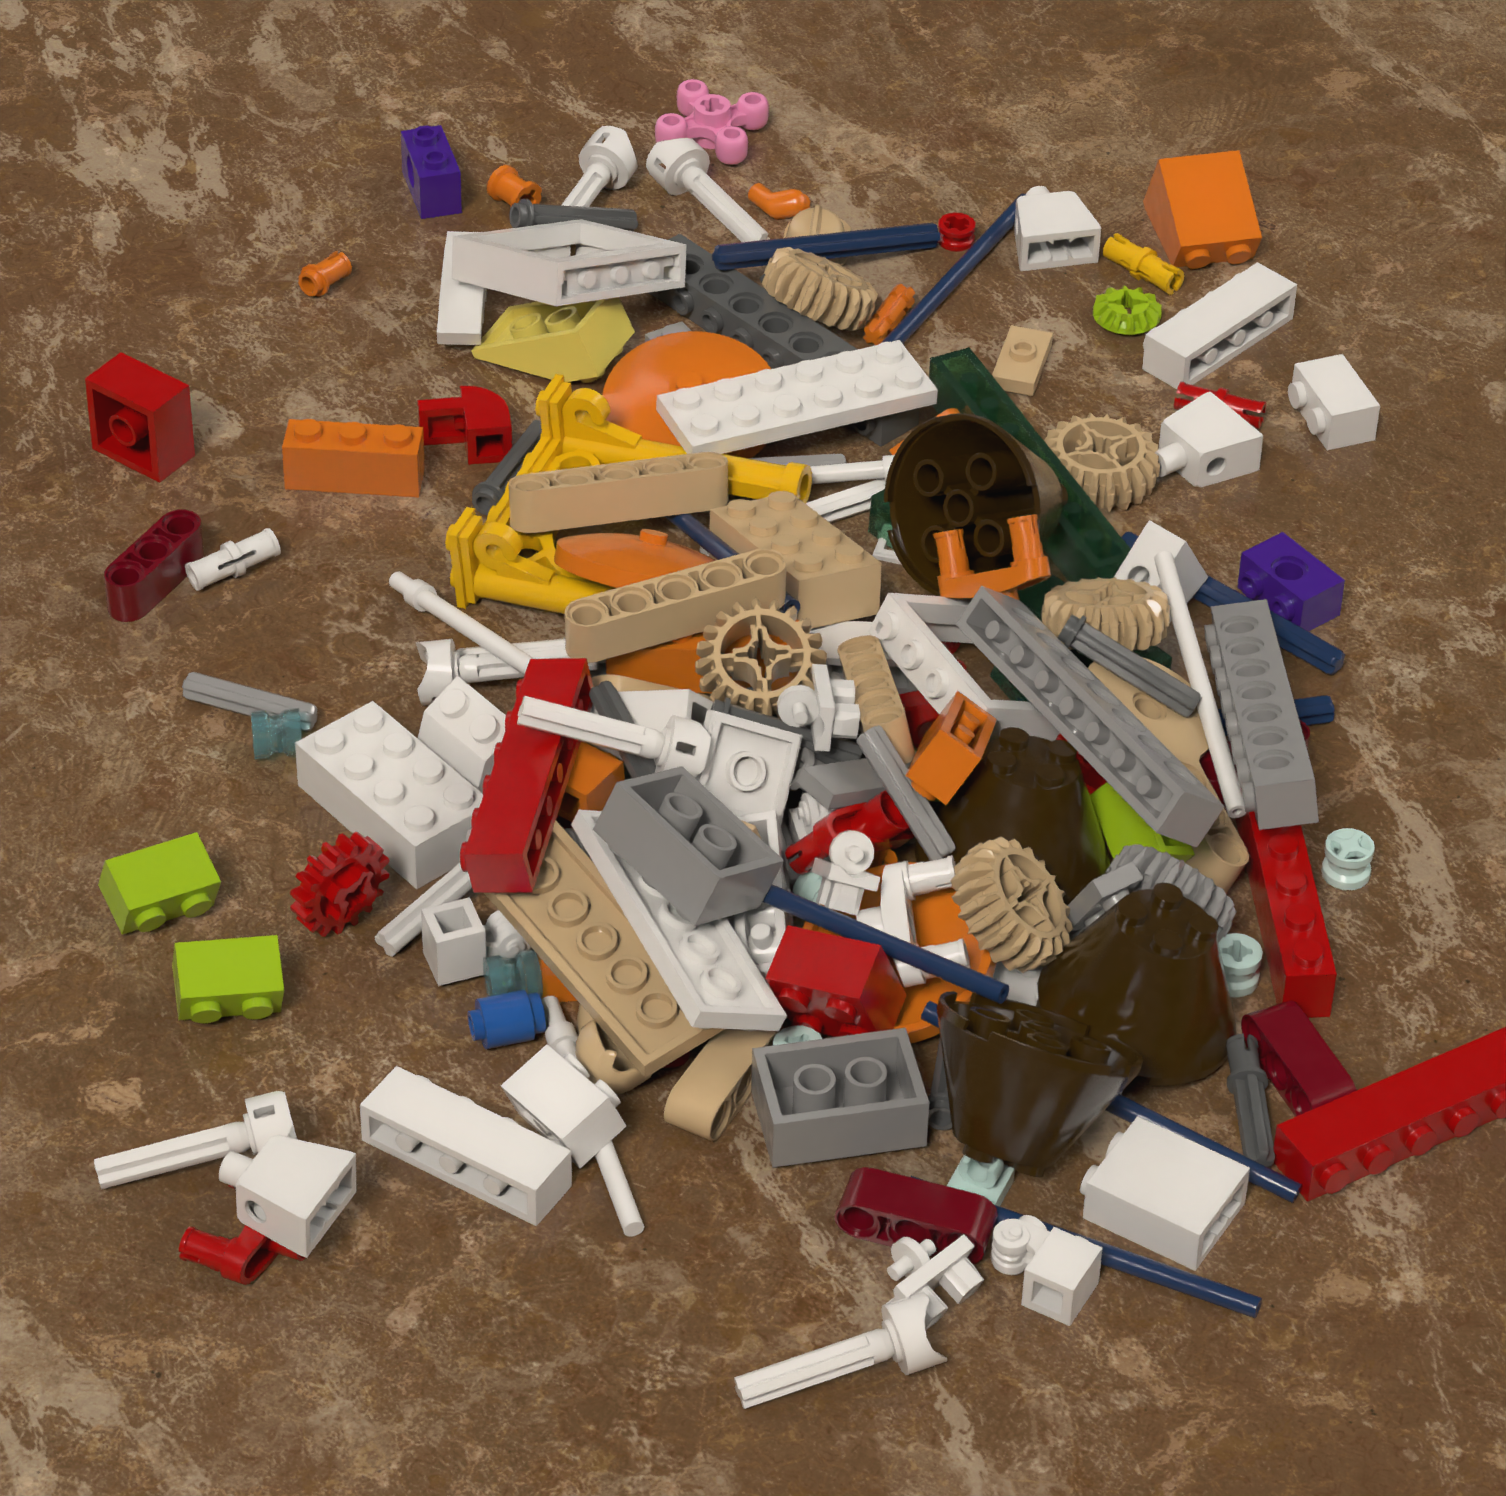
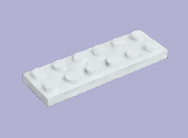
[656,340,938,454]
[571,809,787,1031]

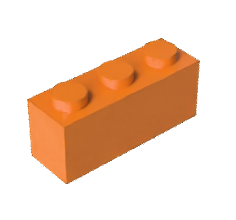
[282,419,425,498]
[905,691,997,805]

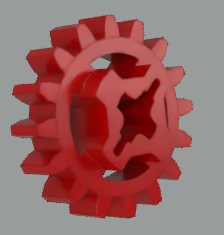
[290,832,390,937]

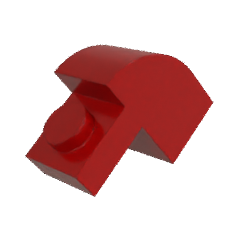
[417,386,512,465]

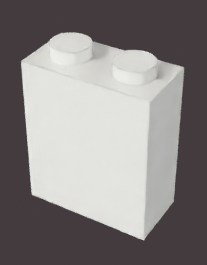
[1080,1116,1250,1271]

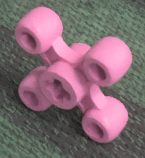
[655,79,769,165]

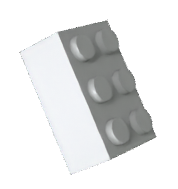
[593,766,784,926]
[751,1028,929,1168]

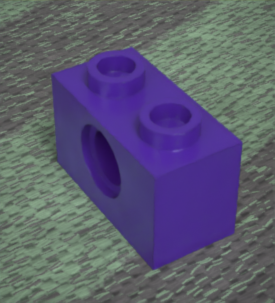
[401,125,462,219]
[1237,532,1345,631]

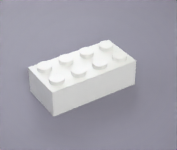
[295,701,483,889]

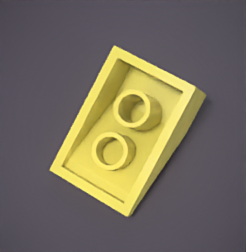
[471,297,635,383]

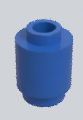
[467,990,546,1049]

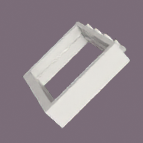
[452,219,686,306]
[869,593,1060,743]

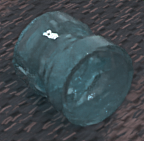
[251,708,302,760]
[483,949,543,999]

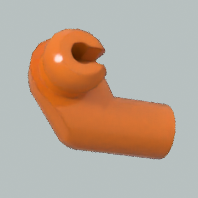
[748,183,810,220]

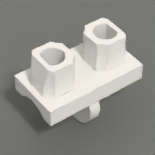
[777,664,860,751]
[811,830,881,915]
[881,1234,984,1330]

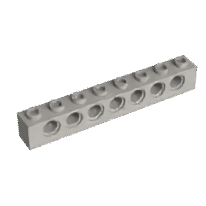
[956,585,1225,847]
[1204,599,1319,830]

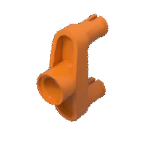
[933,514,1051,600]

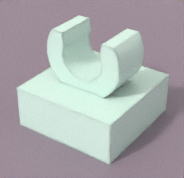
[947,1155,1015,1206]

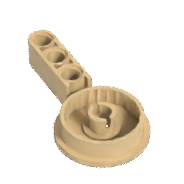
[1088,657,1249,894]

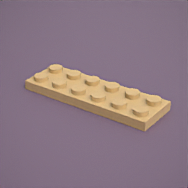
[484,820,725,1078]

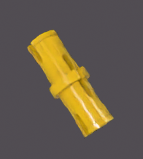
[1103,233,1185,295]

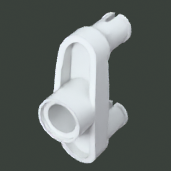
[856,855,970,988]

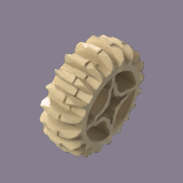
[762,247,878,331]
[1039,413,1160,513]
[1042,577,1170,653]
[695,597,827,719]
[950,836,1073,973]

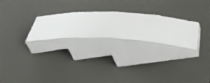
[437,231,487,345]

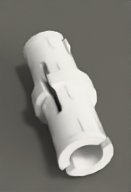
[185,528,281,591]

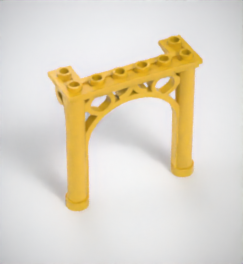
[445,374,812,614]

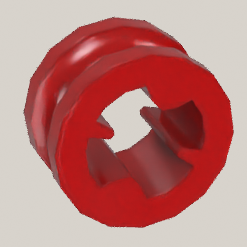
[938,212,976,252]

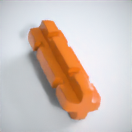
[863,284,915,345]

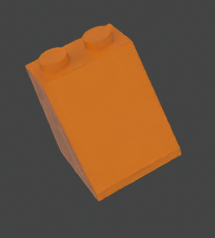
[1143,150,1262,269]

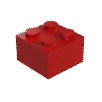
[85,352,195,483]
[765,925,907,1037]

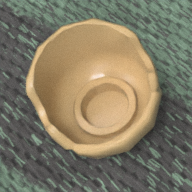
[575,1020,652,1094]

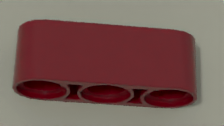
[104,509,204,622]
[1241,1000,1357,1117]
[834,1167,998,1264]

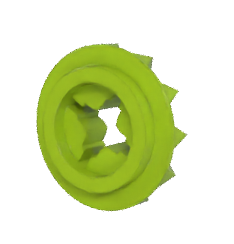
[1093,285,1162,335]

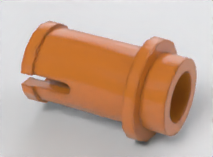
[298,251,352,296]

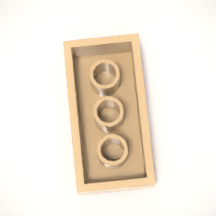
[709,491,881,629]

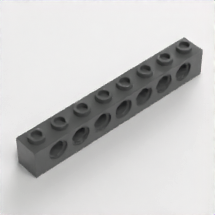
[649,234,920,447]

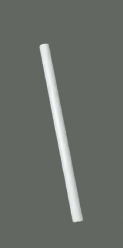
[1154,551,1246,818]

